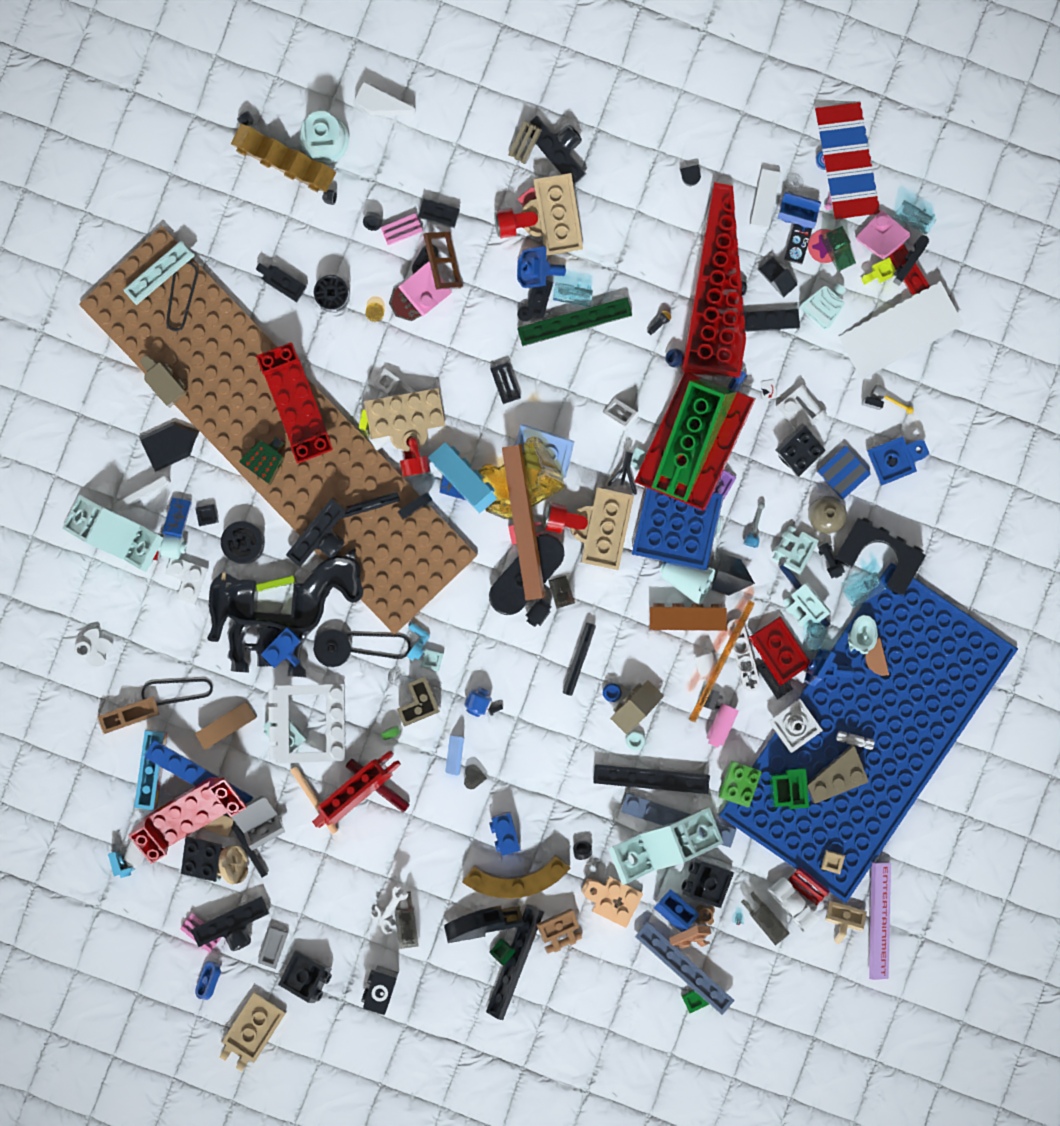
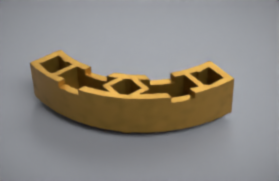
[462,854,571,899]

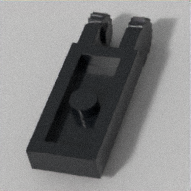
[893,235,930,286]

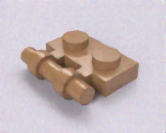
[537,909,582,954]

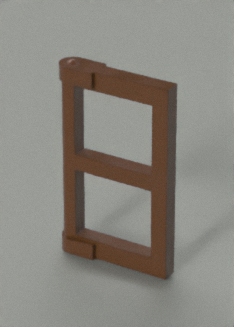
[423,231,463,290]

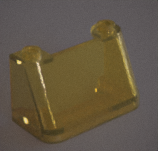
[478,436,565,519]

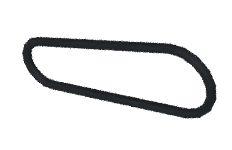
[166,261,198,331]
[346,633,411,659]
[141,679,213,706]

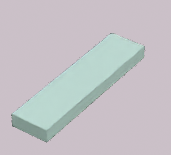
[123,240,195,305]

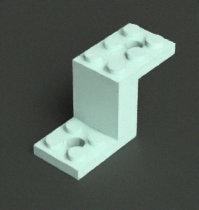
[62,495,163,572]
[608,807,724,885]

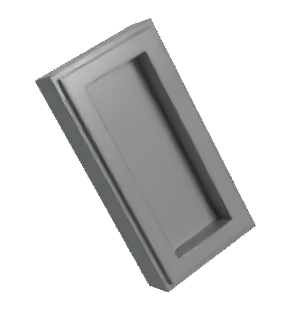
[257,926,289,969]

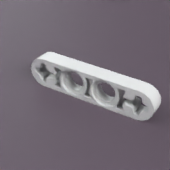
[727,619,760,692]

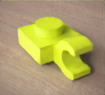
[861,258,896,285]

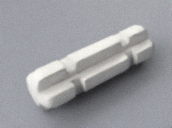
[836,731,875,750]

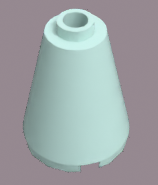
[660,562,715,604]

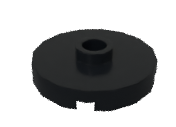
[313,629,352,668]

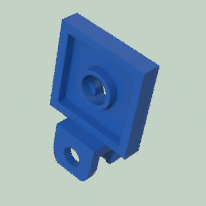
[867,436,929,486]

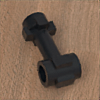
[818,542,845,579]

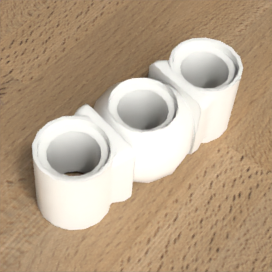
[768,877,820,933]

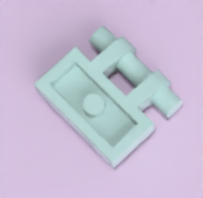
[772,526,819,574]
[782,582,831,631]

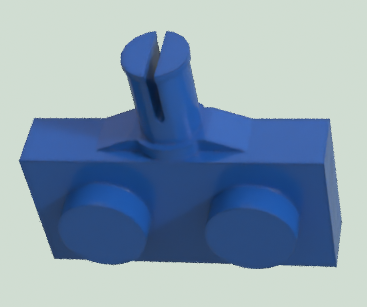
[261,627,302,668]

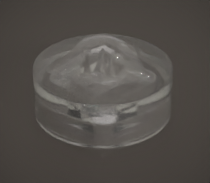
[784,173,804,193]
[388,666,408,687]

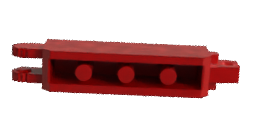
[312,751,401,828]

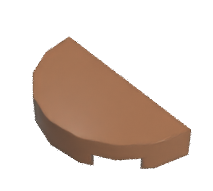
[865,638,889,675]

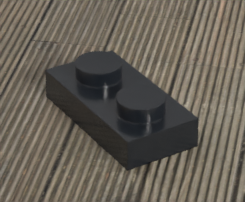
[418,198,460,229]

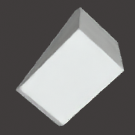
[603,398,639,431]

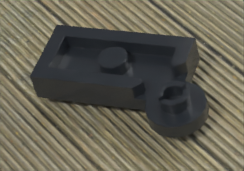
[517,280,554,322]

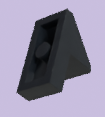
[758,256,798,298]

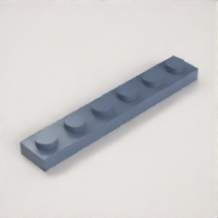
[621,793,737,848]
[634,922,735,1015]

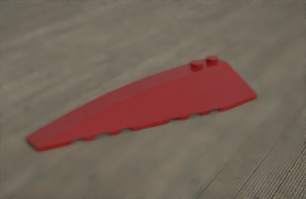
[681,182,746,378]

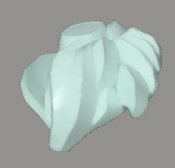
[848,615,878,654]

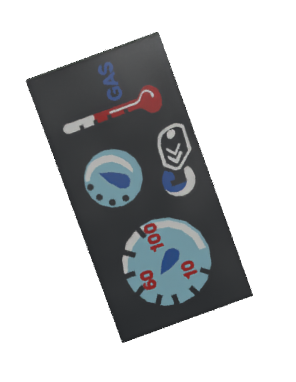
[784,223,812,265]

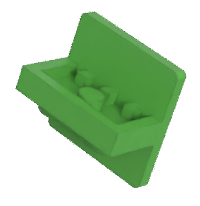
[719,760,762,807]

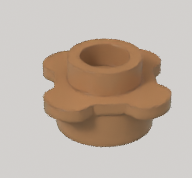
[695,905,715,925]

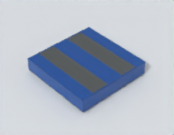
[817,446,871,500]

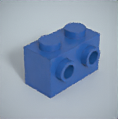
[489,812,521,856]
[653,889,699,932]

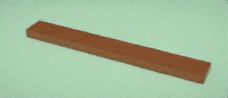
[502,444,546,601]

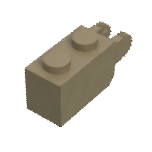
[141,355,187,408]

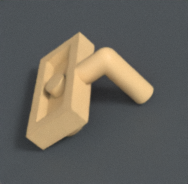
[825,901,867,944]

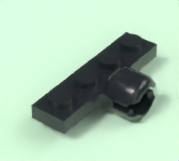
[525,116,587,186]
[286,497,348,567]
[191,896,270,952]

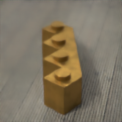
[231,124,337,193]

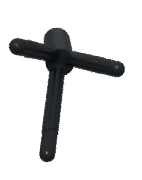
[607,451,637,495]

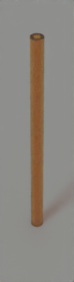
[688,600,755,723]

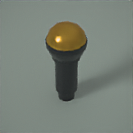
[647,311,671,335]

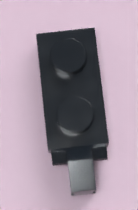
[256,263,307,303]

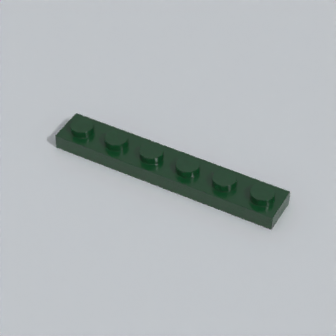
[517,297,633,347]

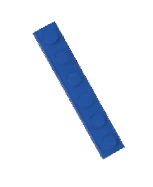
[143,739,254,804]

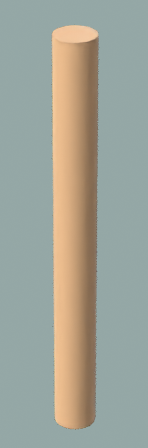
[290,766,338,834]

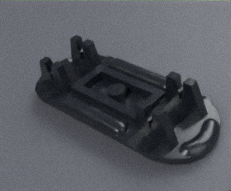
[489,534,565,616]

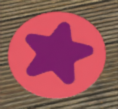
[808,229,842,263]

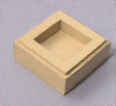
[821,850,845,874]

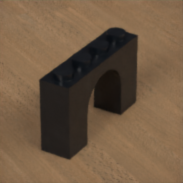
[835,517,926,597]

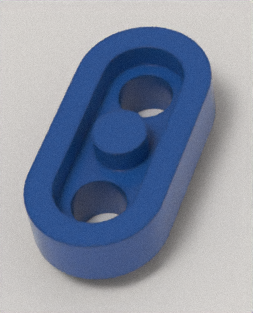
[195,961,221,1000]

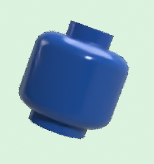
[464,687,492,717]

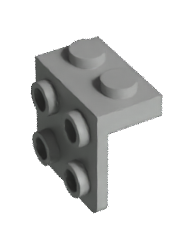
[232,795,286,850]

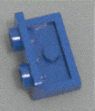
[777,192,821,229]

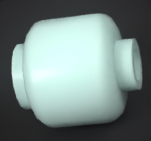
[158,534,187,559]

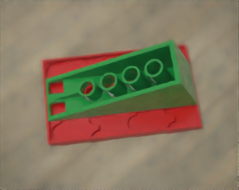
[634,372,756,511]

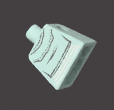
[799,283,846,331]

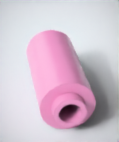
[706,703,739,748]

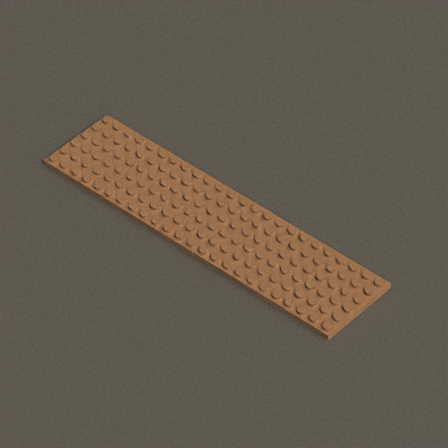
[78,226,478,635]

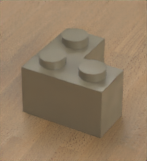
[397,676,441,727]
[610,680,664,734]

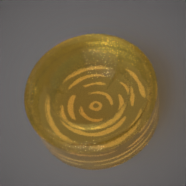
[365,303,385,322]

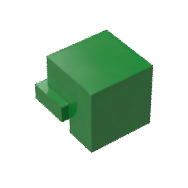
[769,768,809,809]

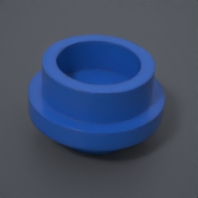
[602,683,622,702]

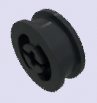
[221,521,265,564]

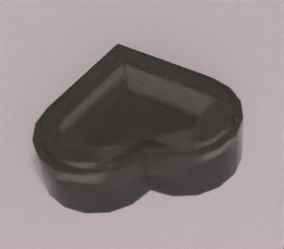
[464,764,487,790]

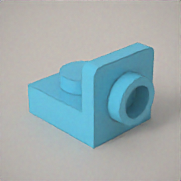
[108,850,136,878]

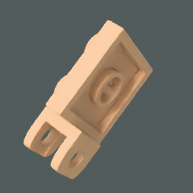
[581,876,643,928]

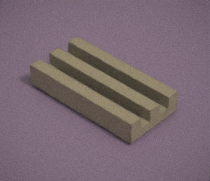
[508,121,542,164]

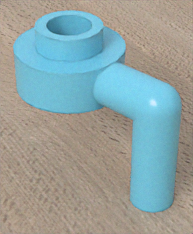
[407,622,430,661]

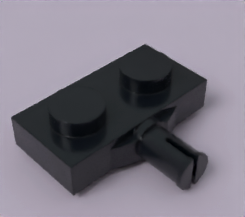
[244,628,278,667]

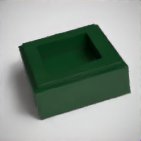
[489,938,516,966]

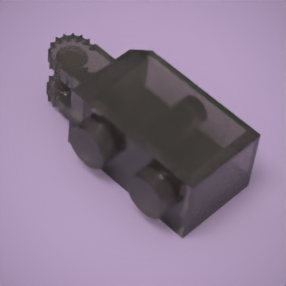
[394,891,420,949]
[741,891,790,946]

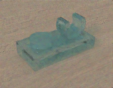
[894,200,937,235]
[553,282,593,307]
[843,572,886,608]

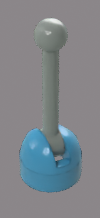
[743,502,765,548]

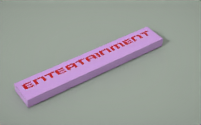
[869,862,891,980]

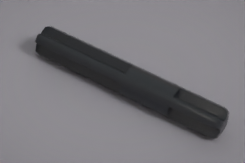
[341,492,400,519]
[562,622,596,696]

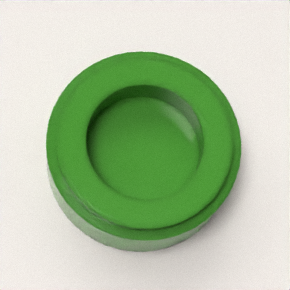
[380,725,401,740]

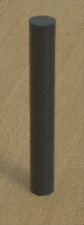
[232,825,268,878]

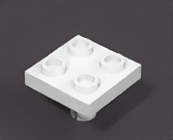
[768,699,823,753]

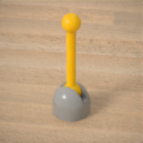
[870,384,914,414]

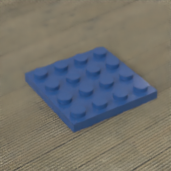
[632,488,724,570]

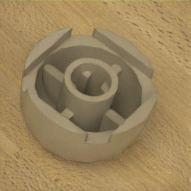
[808,496,847,534]

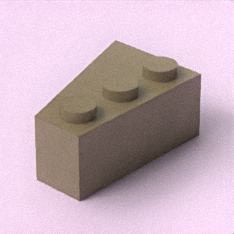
[807,745,869,804]

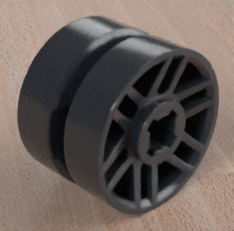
[313,275,350,313]

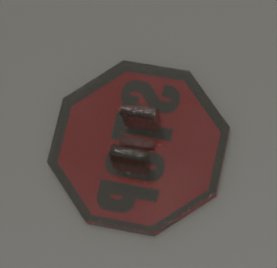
[389,284,422,322]

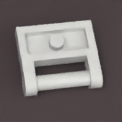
[776,385,827,430]

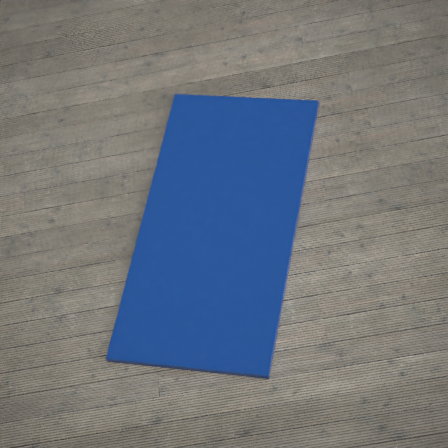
[718,562,1018,903]

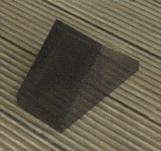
[548,575,575,609]

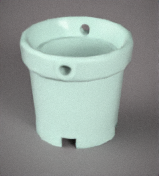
[300,111,350,165]

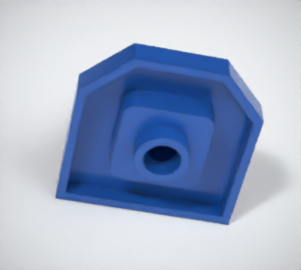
[517,246,566,289]
[804,648,854,687]

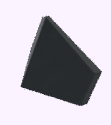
[711,553,755,596]

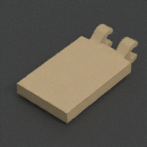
[219,992,286,1072]

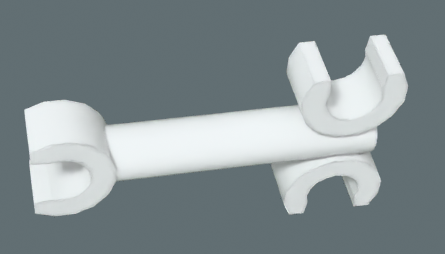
[371,885,408,934]

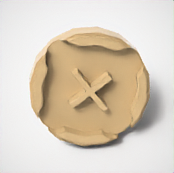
[218,845,248,885]

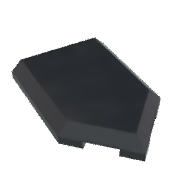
[139,421,199,472]

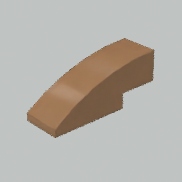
[97,696,160,735]
[195,702,257,750]

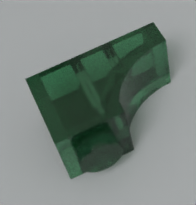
[821,226,856,272]

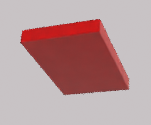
[748,616,810,685]

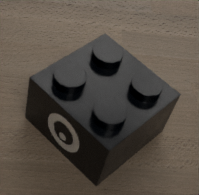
[361,965,399,1015]

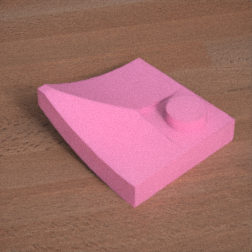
[856,210,910,259]
[399,262,452,317]

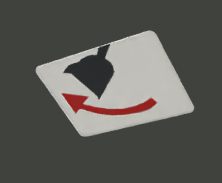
[760,379,777,400]

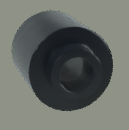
[525,599,552,627]

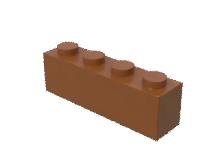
[649,603,727,631]

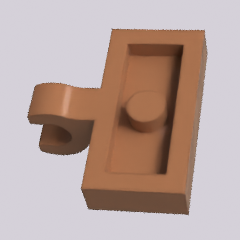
[669,926,711,948]

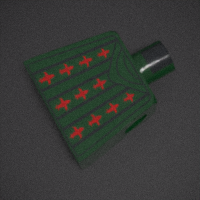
[239,436,285,485]

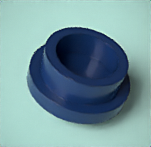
[665,348,683,368]

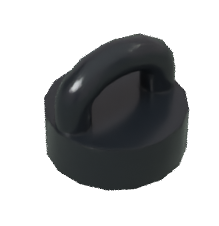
[363,211,383,231]
[573,841,592,860]

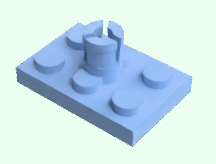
[516,424,575,479]

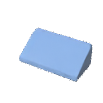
[445,735,464,776]

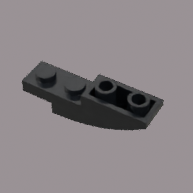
[444,905,524,944]

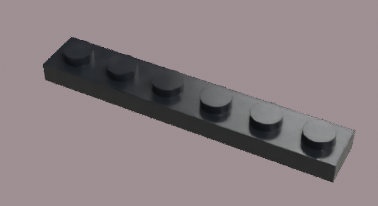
[593,764,710,794]
[486,904,545,1020]

